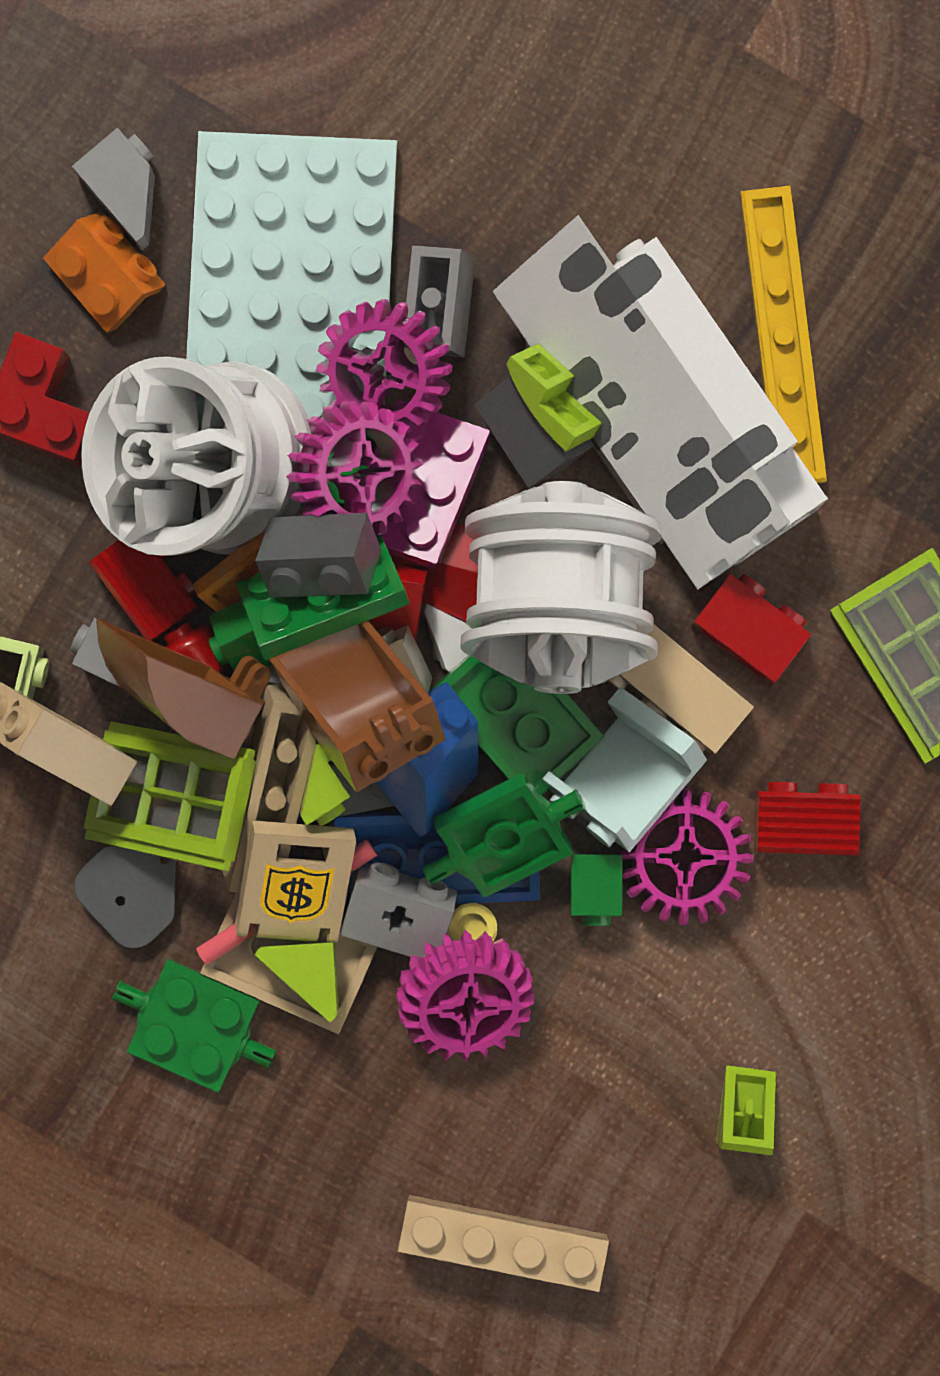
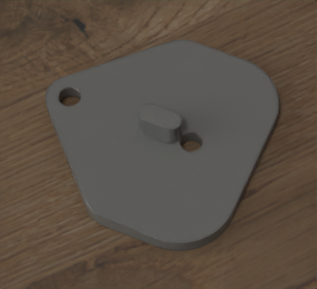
[74,846,176,948]

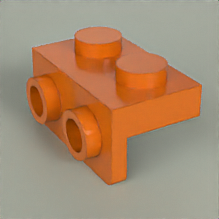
[43,212,165,333]

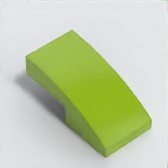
[506,343,602,452]

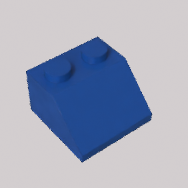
[376,682,479,837]

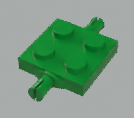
[423,772,586,898]
[112,958,277,1093]

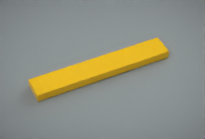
[740,186,827,483]

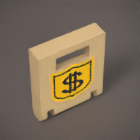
[235,820,356,943]

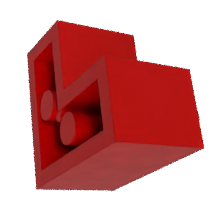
[0,331,90,468]

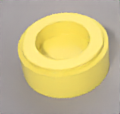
[447,903,497,941]

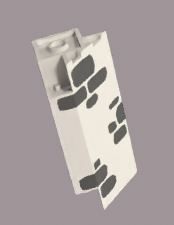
[492,215,828,590]

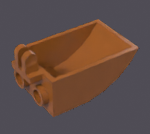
[96,618,271,759]
[269,621,446,793]

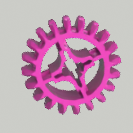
[315,299,453,434]
[286,401,423,535]
[616,788,753,925]
[396,930,534,1062]

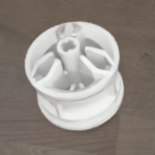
[81,357,311,556]
[460,481,662,694]

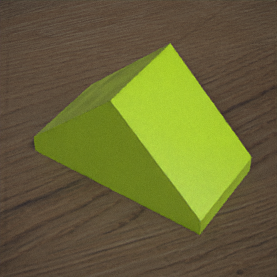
[254,942,339,1023]
[716,1065,776,1155]

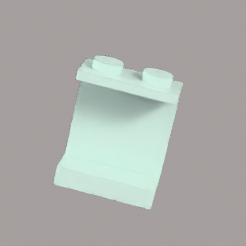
[543,687,707,853]

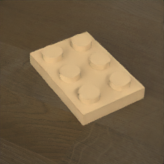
[200,893,378,1034]

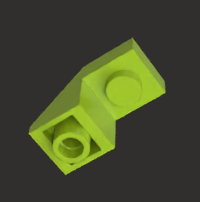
[299,740,350,826]

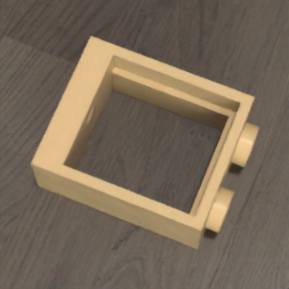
[0,682,137,806]

